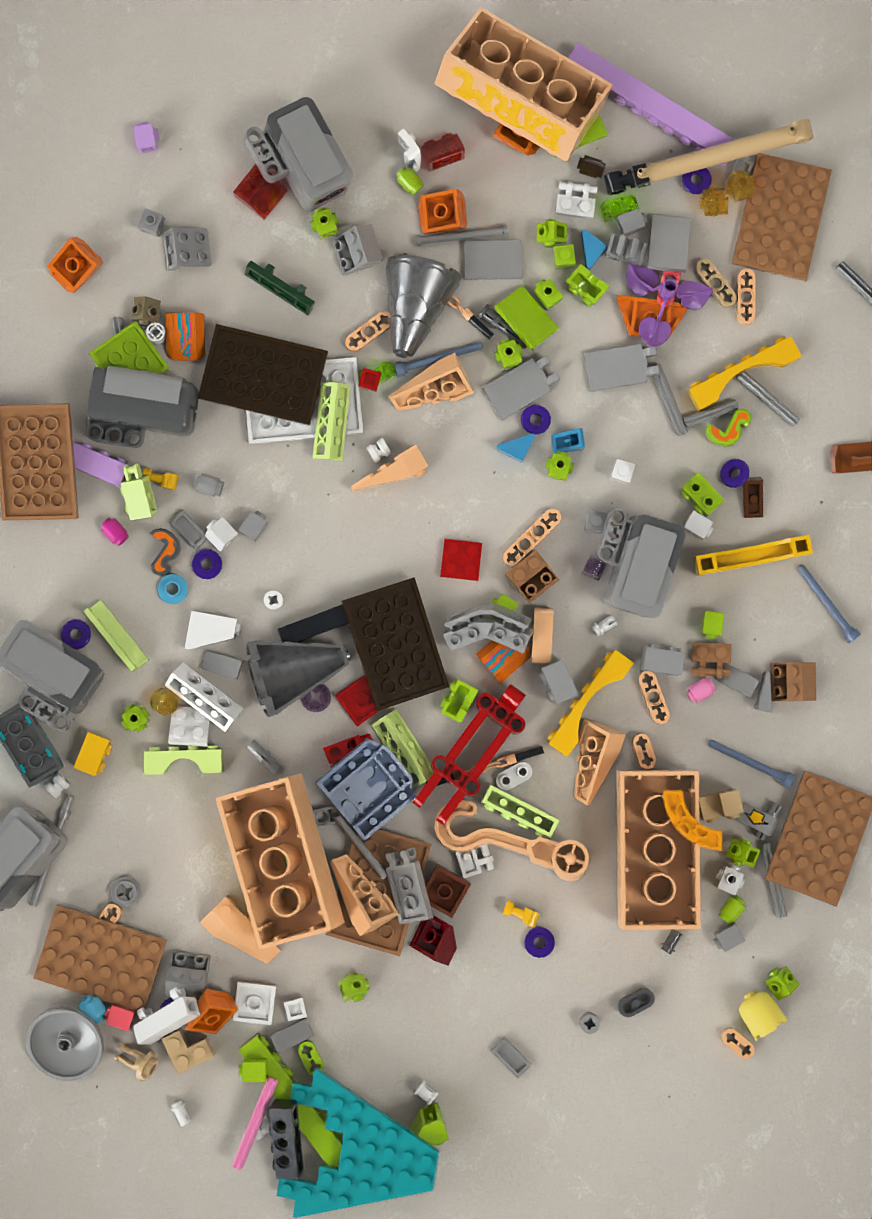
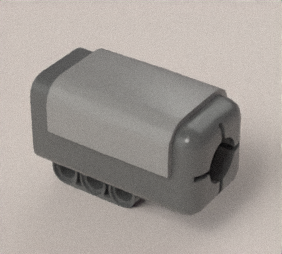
[86,366,199,448]

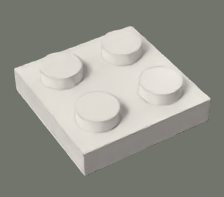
[168,706,210,747]
[233,981,276,1025]

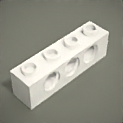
[165,662,244,732]

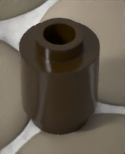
[577,155,606,178]

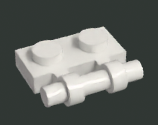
[555,180,597,219]
[456,844,495,878]

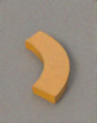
[663,790,722,850]

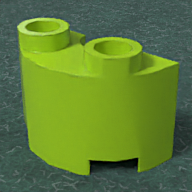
[566,264,610,307]
[440,679,479,723]

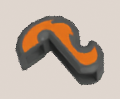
[150,528,181,576]

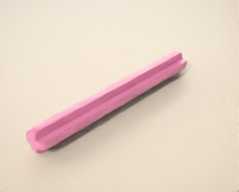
[232,1077,278,1170]

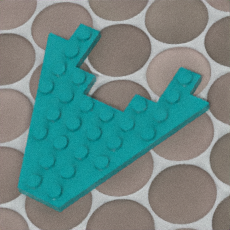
[277,1068,440,1218]

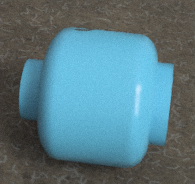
[78,994,107,1024]

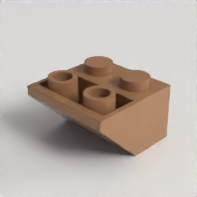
[505,550,560,604]
[771,662,816,701]

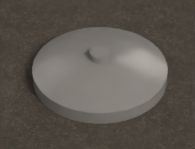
[26,1006,104,1081]

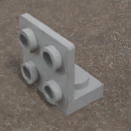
[163,228,211,271]

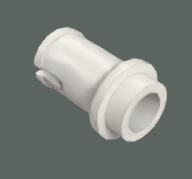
[592,615,617,637]
[171,1100,192,1126]

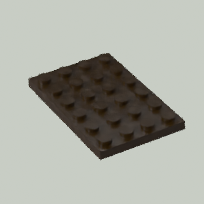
[198,324,328,426]
[341,577,449,711]

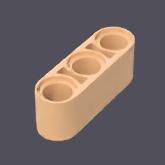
[531,608,554,664]

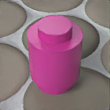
[101,518,129,546]

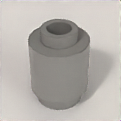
[194,473,224,497]

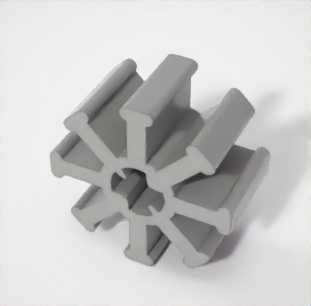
[606,234,647,265]

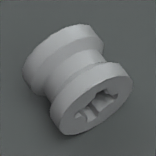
[580,1012,600,1034]

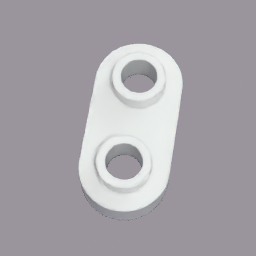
[496,762,532,790]

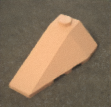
[574,719,626,805]
[330,854,399,936]

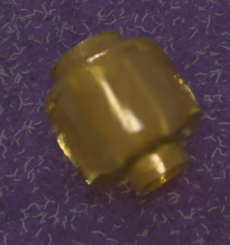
[150,688,179,715]

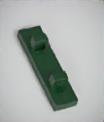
[245,261,315,315]

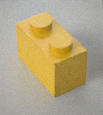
[73,732,113,776]

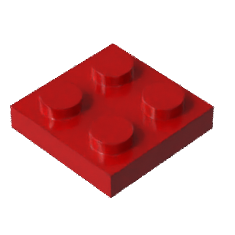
[440,539,482,581]

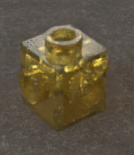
[726,170,756,202]
[699,187,728,217]

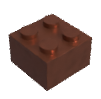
[425,864,471,918]

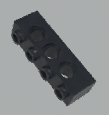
[267,1099,304,1180]

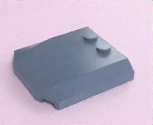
[315,738,416,841]

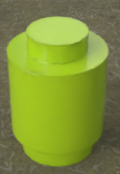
[396,167,424,196]
[719,895,746,925]

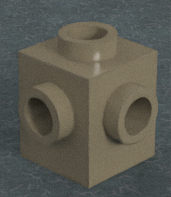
[131,296,161,326]

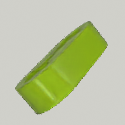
[298,1040,324,1076]

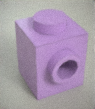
[133,122,159,153]

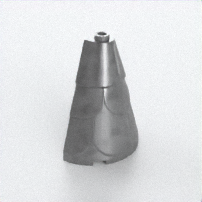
[386,255,461,358]
[246,640,350,717]

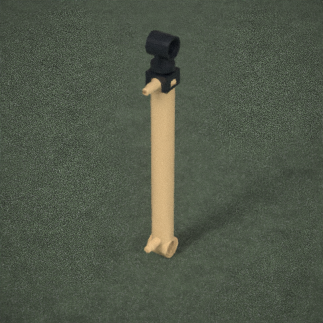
[604,119,814,195]

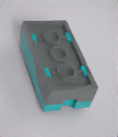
[0,701,64,788]

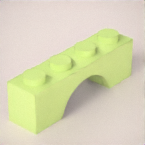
[144,745,223,775]

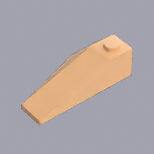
[389,353,474,411]
[351,444,428,492]
[200,895,281,964]

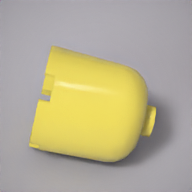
[740,990,788,1040]

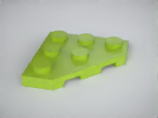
[88,321,169,374]

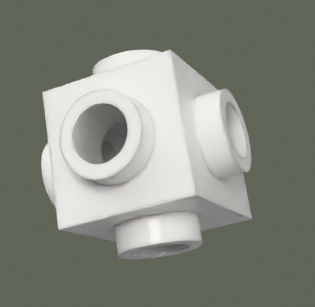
[715,864,745,895]

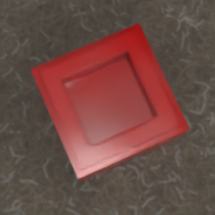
[358,368,382,392]

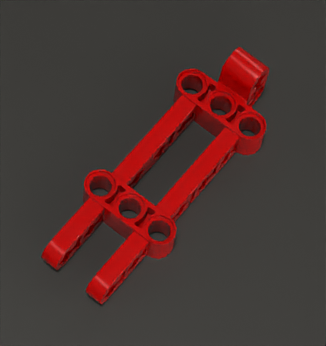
[412,684,526,826]

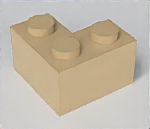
[699,788,744,823]
[162,1027,216,1074]

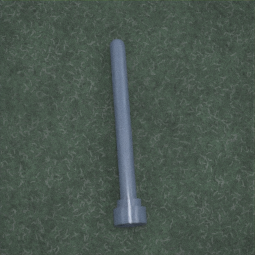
[393,342,483,378]
[798,564,861,643]
[708,740,796,789]

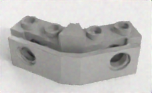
[443,603,534,653]

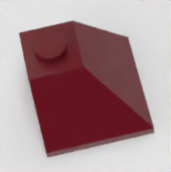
[409,915,457,966]

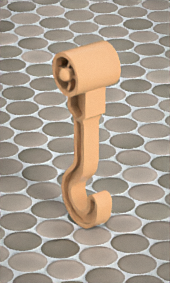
[434,800,589,882]

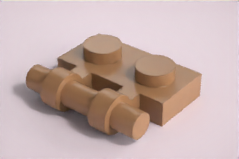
[691,642,732,678]

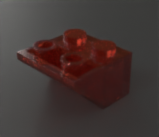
[233,164,288,220]

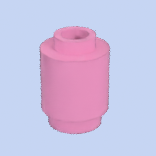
[686,677,716,704]

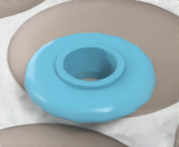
[158,574,188,604]

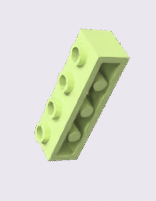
[481,784,560,838]

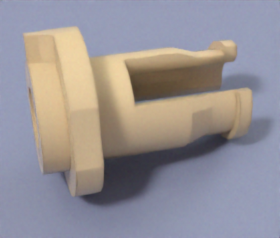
[115,1043,159,1081]

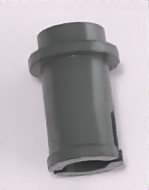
[661,929,683,954]

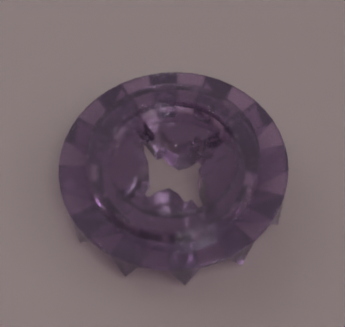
[300,684,331,712]

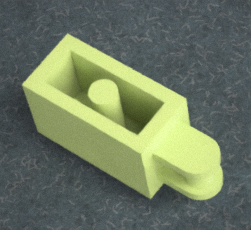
[120,463,158,520]

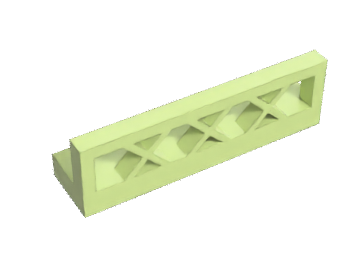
[313,382,351,462]
[83,600,149,672]
[372,709,434,788]

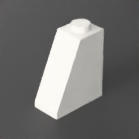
[185,611,241,650]

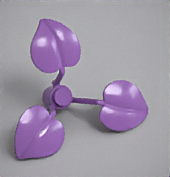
[626,263,713,347]

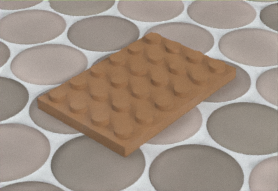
[732,153,832,281]
[0,403,79,521]
[764,771,872,907]
[326,829,432,956]
[33,904,168,1012]

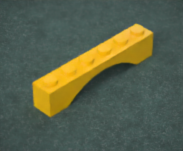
[688,336,802,412]
[693,535,813,576]
[547,650,634,757]

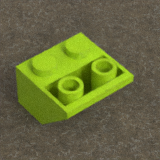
[409,1102,449,1146]

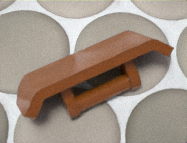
[830,442,872,474]

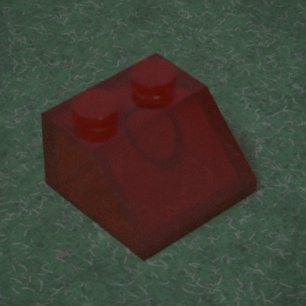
[421,133,465,172]

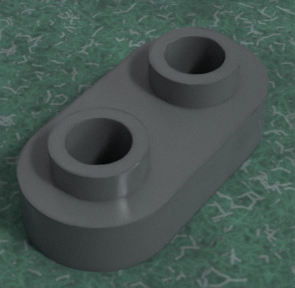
[618,988,655,1017]

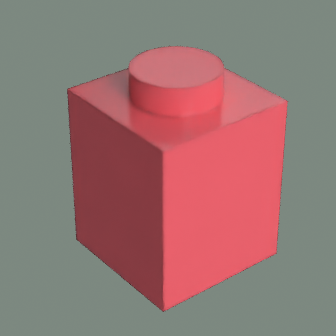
[105,1004,136,1031]

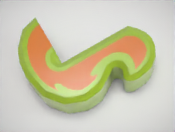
[705,409,751,448]

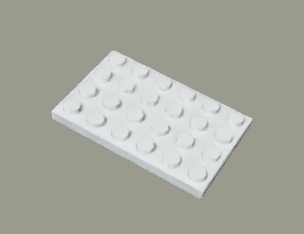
[246,357,364,444]

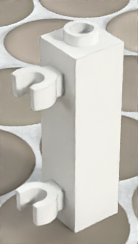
[133,987,200,1045]

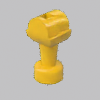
[142,467,179,491]
[502,900,541,928]

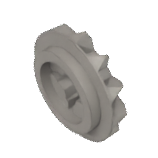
[110,876,142,908]

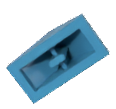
[581,230,607,270]
[552,428,585,454]
[497,433,535,463]

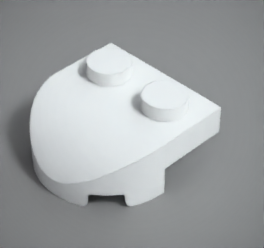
[398,128,421,173]

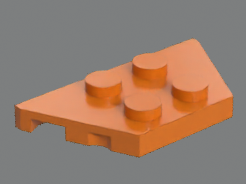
[616,295,688,340]

